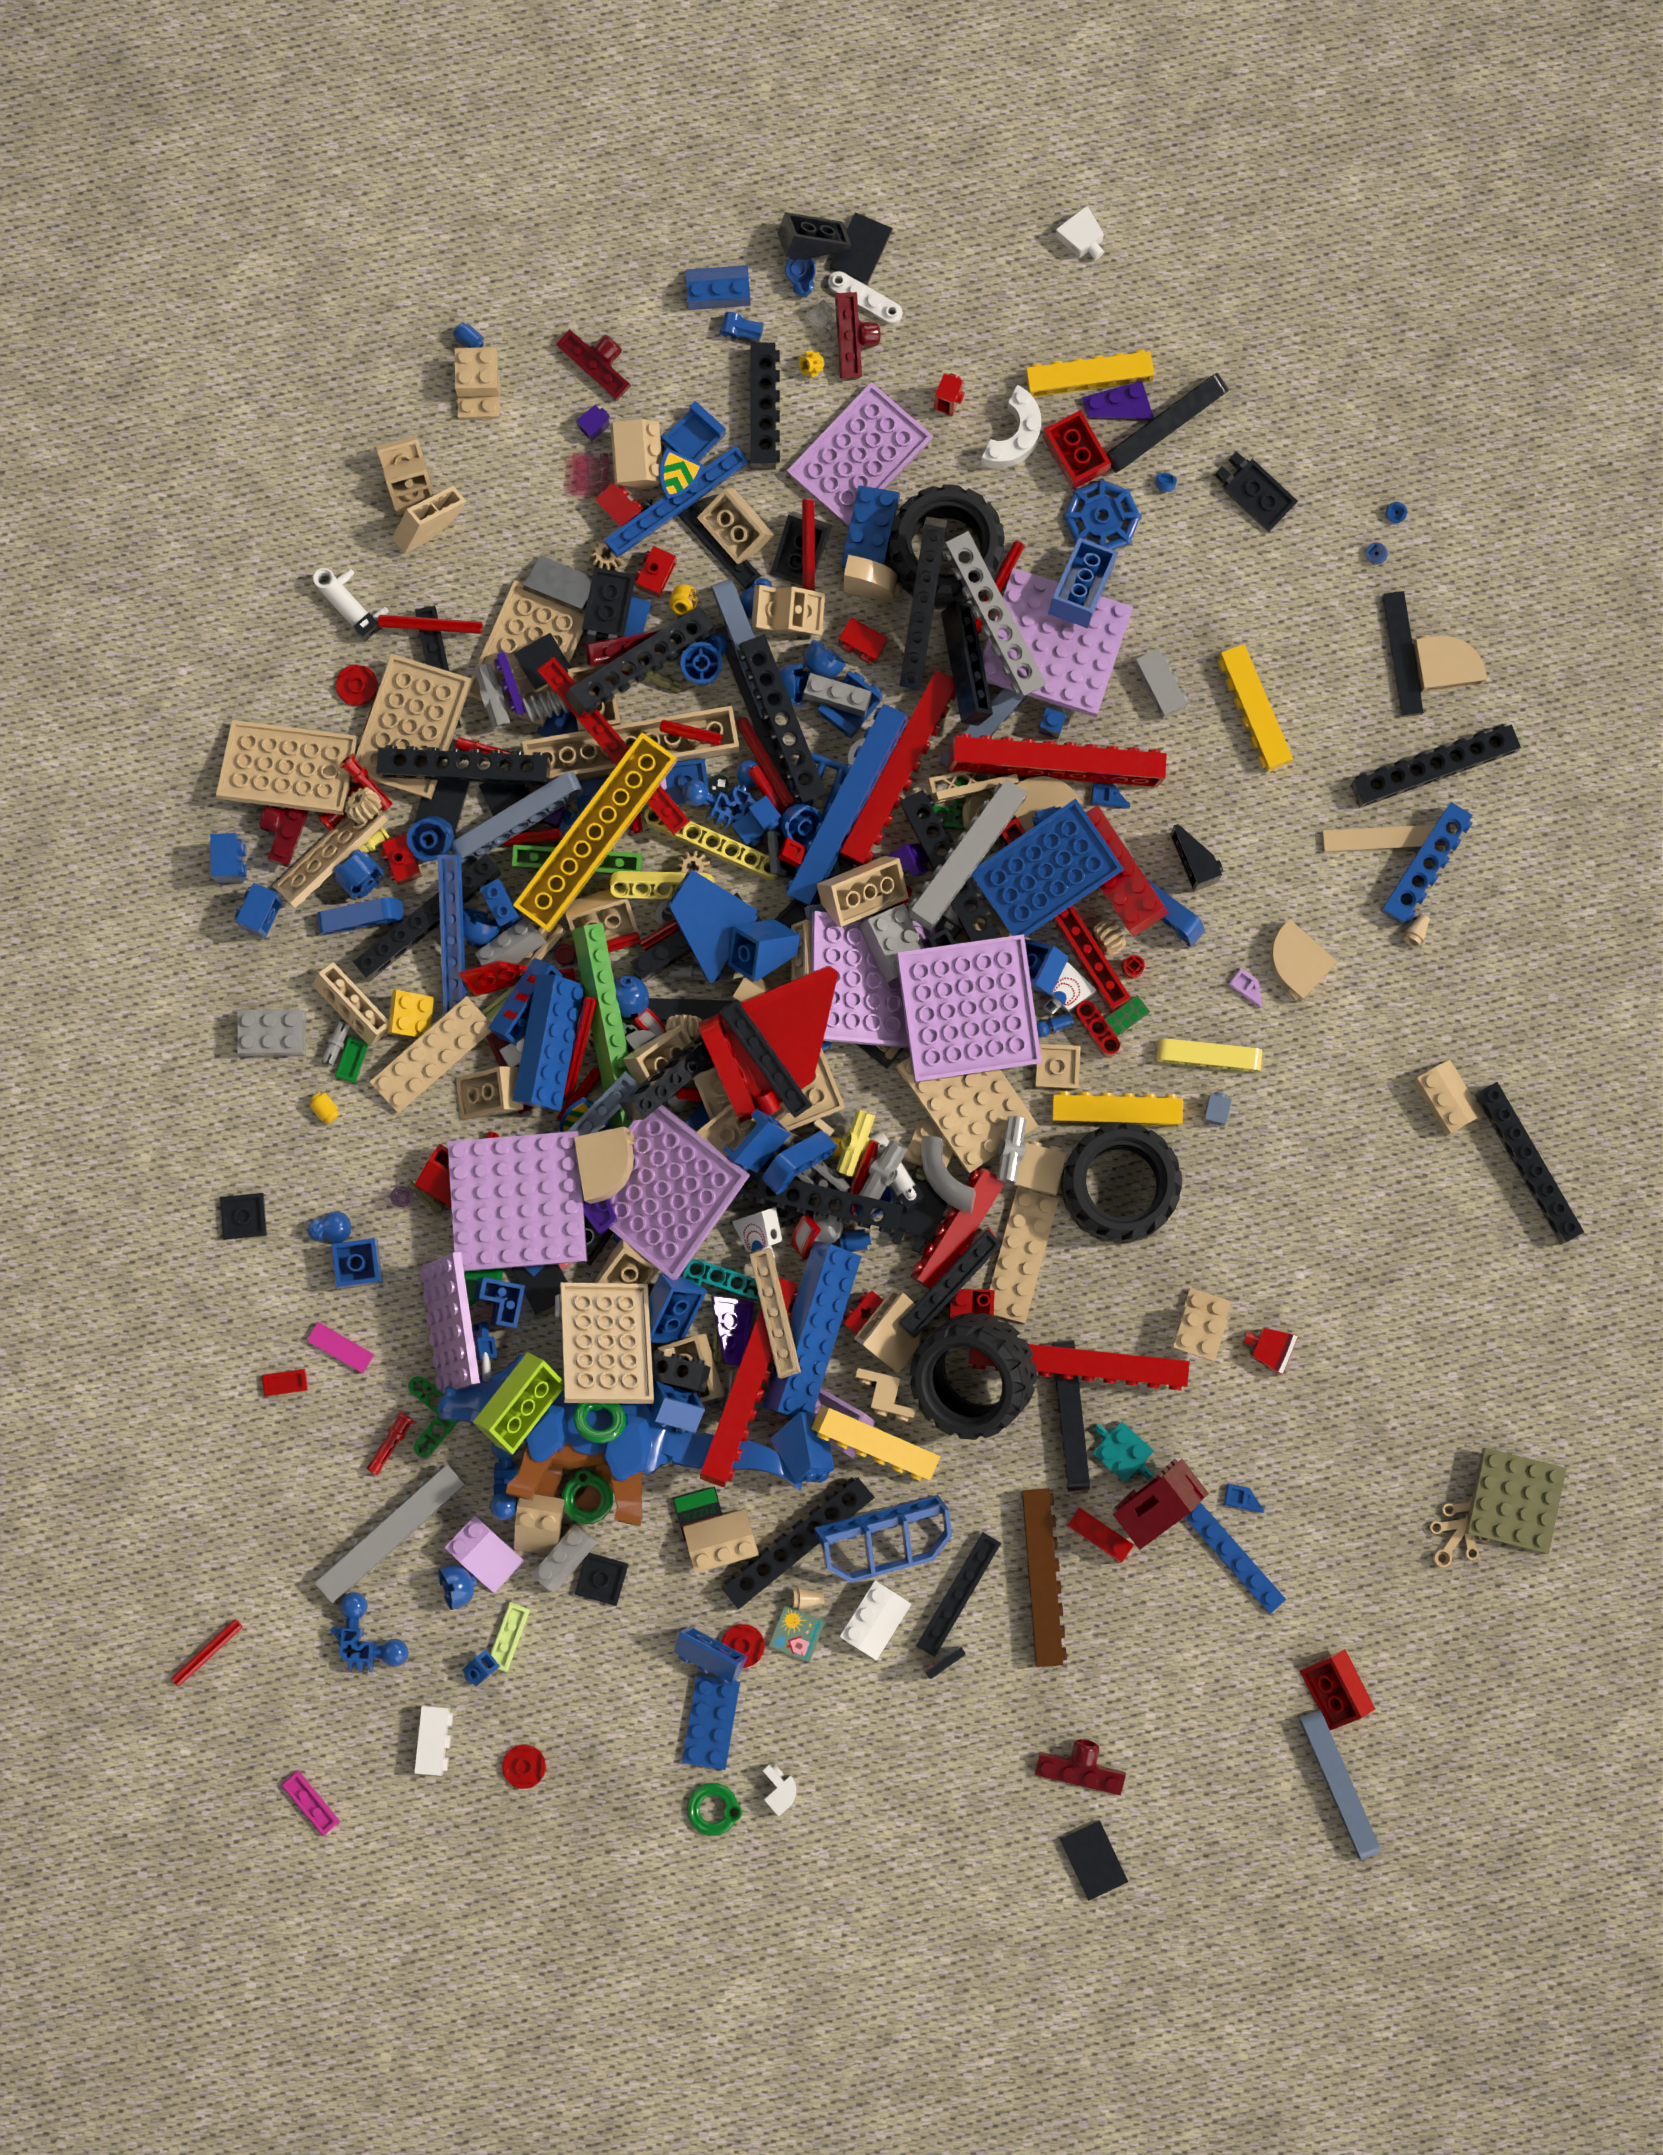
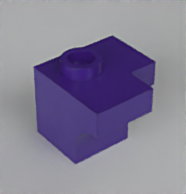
[887,843,929,877]

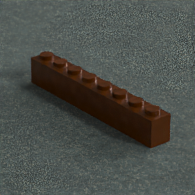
[1022,1488,1067,1667]

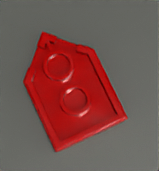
[459,960,528,997]

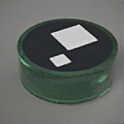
[708,774,730,795]

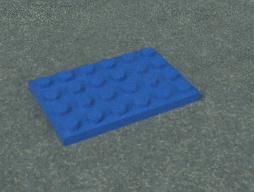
[971,798,1124,938]

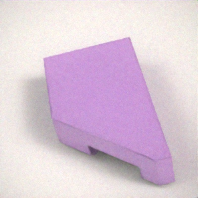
[1228,968,1262,1008]

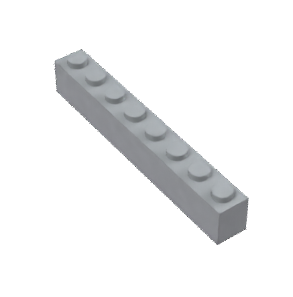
[909,779,1028,931]
[315,1465,466,1603]

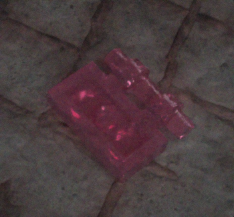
[571,453,610,496]

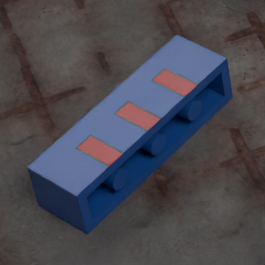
[488,958,563,1046]

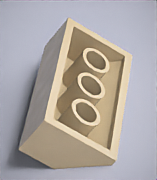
[817,856,909,927]

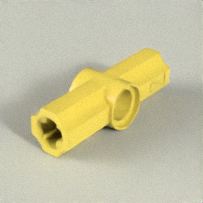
[836,1109,876,1176]

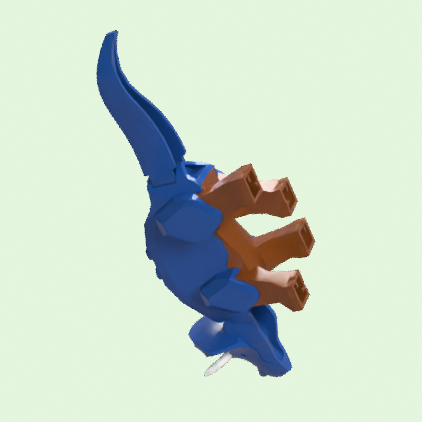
[438,1352,803,1527]

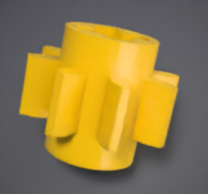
[799,350,824,377]

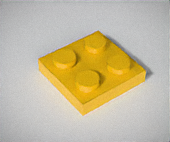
[388,990,434,1038]

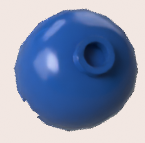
[804,639,846,679]
[680,642,723,686]
[779,664,809,706]
[780,804,823,847]
[463,908,502,947]
[614,975,649,1018]
[438,1565,477,1610]

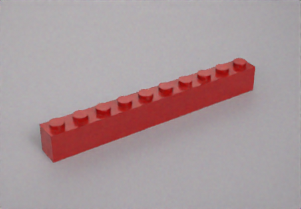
[840,670,956,867]
[999,818,1131,1013]
[700,1277,798,1488]
[968,1344,1190,1391]

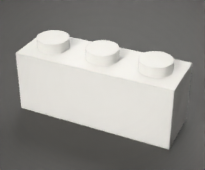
[415,1705,453,1776]

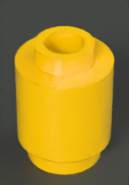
[309,1092,340,1125]

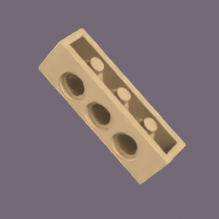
[312,962,389,1046]

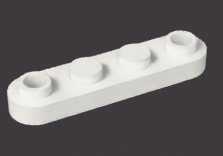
[828,271,902,325]

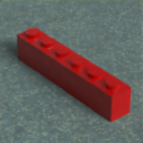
[910,1167,1005,1289]

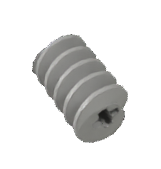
[522,691,569,723]

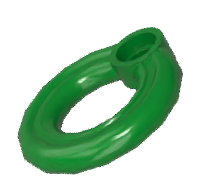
[573,1403,626,1443]
[562,1469,614,1524]
[687,1783,743,1836]

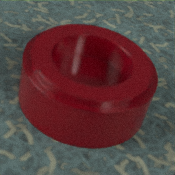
[554,944,576,966]

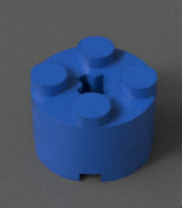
[407,816,454,861]
[334,849,384,900]

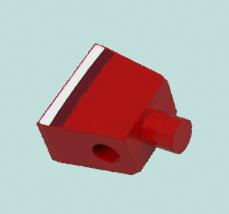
[1242,1328,1298,1375]

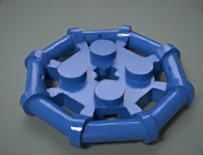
[1063,478,1142,550]

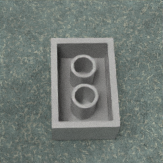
[859,903,925,983]
[237,1010,306,1056]

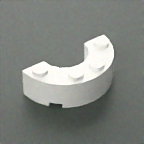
[981,385,1041,469]

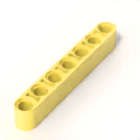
[644,807,778,880]

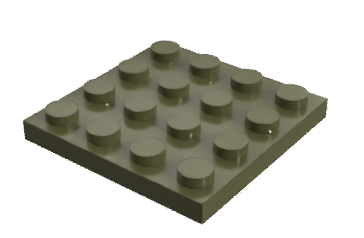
[1465,1448,1567,1554]

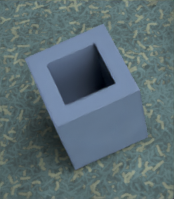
[1203,1092,1232,1126]

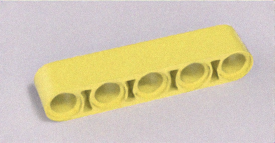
[610,871,715,899]
[1156,1038,1263,1072]

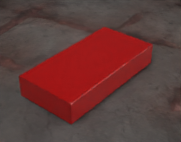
[262,1369,308,1397]

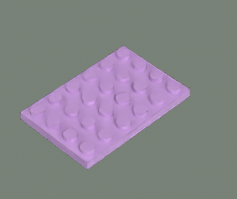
[787,382,933,528]
[420,1252,480,1394]

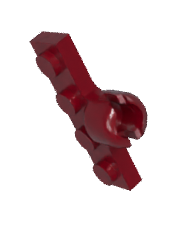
[835,292,881,379]
[556,329,631,401]
[585,629,663,676]
[259,805,310,868]
[1035,1739,1126,1796]

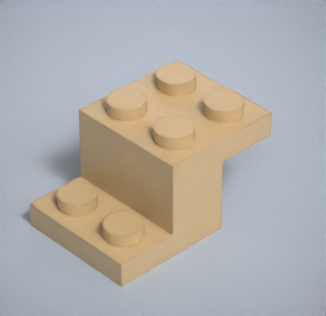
[455,347,500,419]
[376,435,435,516]
[751,585,825,636]
[1172,1288,1232,1362]
[855,1368,916,1423]

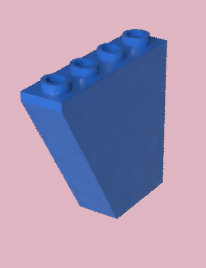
[667,868,758,984]

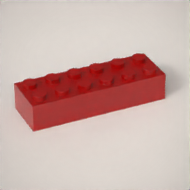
[1086,805,1169,937]

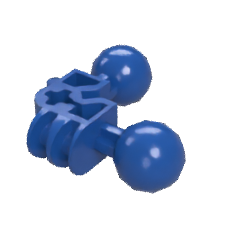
[682,760,763,829]
[489,1442,519,1520]
[330,1592,409,1673]

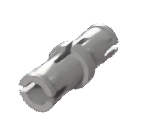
[321,1021,351,1066]

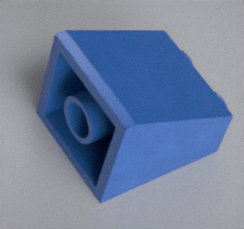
[728,919,800,982]
[770,1412,834,1483]

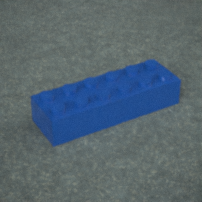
[513,974,585,1111]

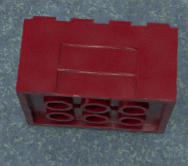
[1112,1459,1209,1550]

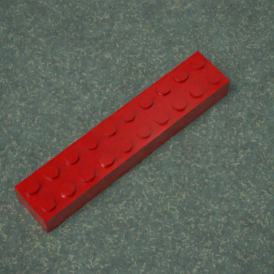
[948,733,1167,787]

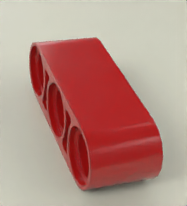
[1075,1000,1120,1057]

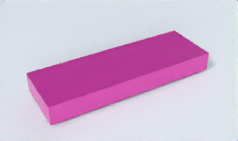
[307,1322,374,1374]
[281,1770,341,1836]

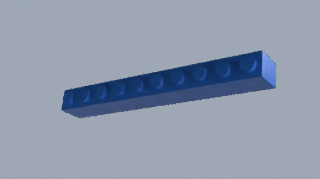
[786,703,909,906]

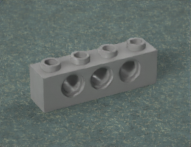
[772,1135,851,1206]

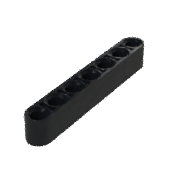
[1106,372,1229,473]
[1052,1340,1090,1492]

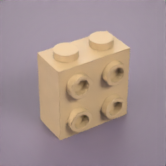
[1013,1140,1066,1197]

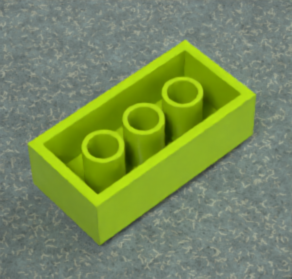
[473,1352,564,1455]

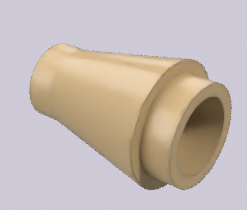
[1404,914,1430,947]
[791,1588,824,1610]

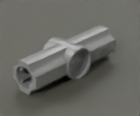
[474,663,511,729]
[997,1116,1027,1184]
[859,1139,908,1200]

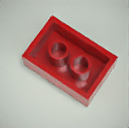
[1042,410,1111,490]

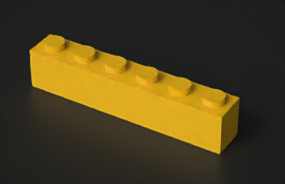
[1026,350,1154,398]
[1217,644,1293,773]
[1052,1091,1183,1127]
[811,1405,941,1481]

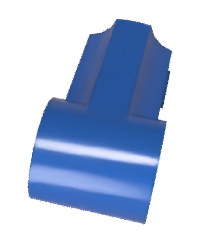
[719,312,764,342]

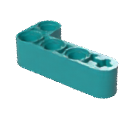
[683,1259,760,1301]

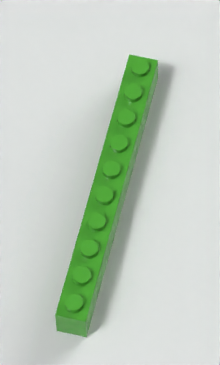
[572,923,634,1129]

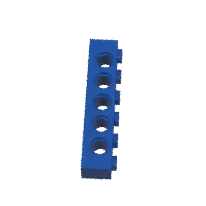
[1381,802,1473,925]

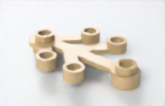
[1429,1497,1490,1567]

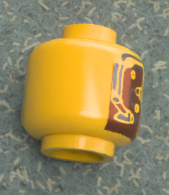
[669,584,699,616]

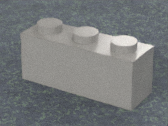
[1134,648,1188,719]
[804,673,871,717]
[475,916,546,965]
[531,1524,598,1592]

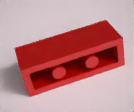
[1066,1507,1134,1563]

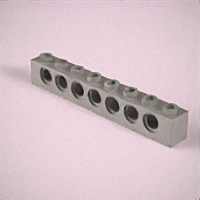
[943,531,1046,698]

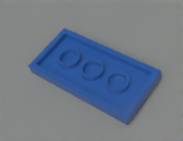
[841,485,900,568]
[682,1674,740,1770]

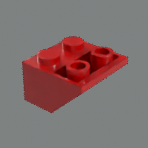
[414,1143,452,1208]
[949,1289,995,1319]

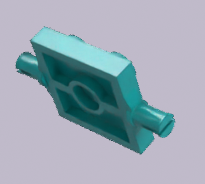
[1093,1421,1154,1483]

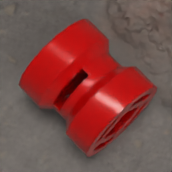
[1122,955,1145,979]

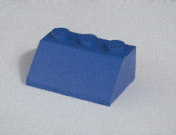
[686,265,751,310]
[648,1273,707,1344]
[674,1626,748,1684]

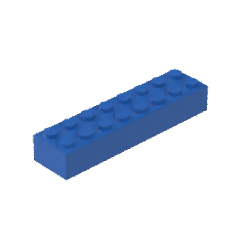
[762,1241,862,1418]

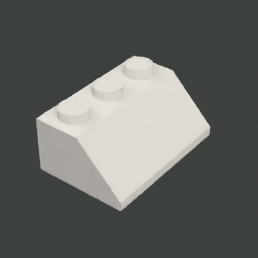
[839,1581,911,1660]

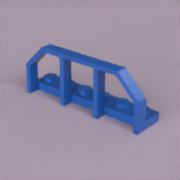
[814,1495,952,1583]

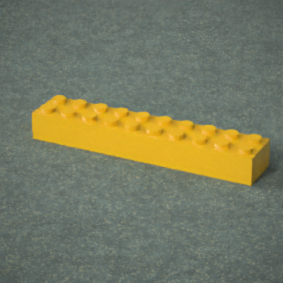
[513,732,678,932]

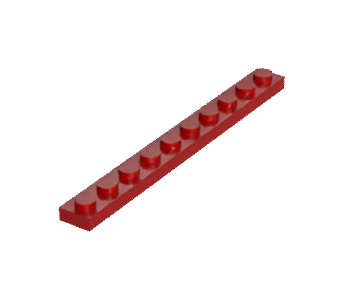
[537,657,690,835]

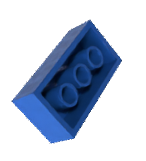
[1048,538,1118,629]

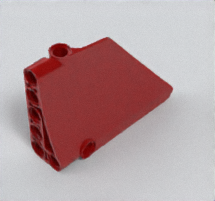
[698,966,838,1123]

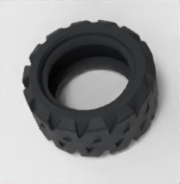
[889,484,1005,607]
[1061,1123,1182,1244]
[910,1312,1037,1440]

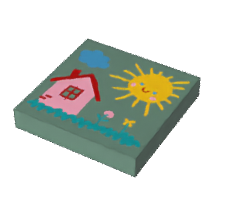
[769,1605,826,1662]

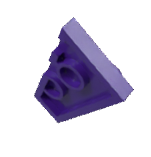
[1082,381,1154,421]
[711,1296,754,1366]

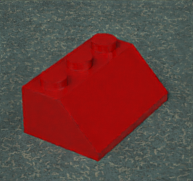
[1300,1649,1375,1731]

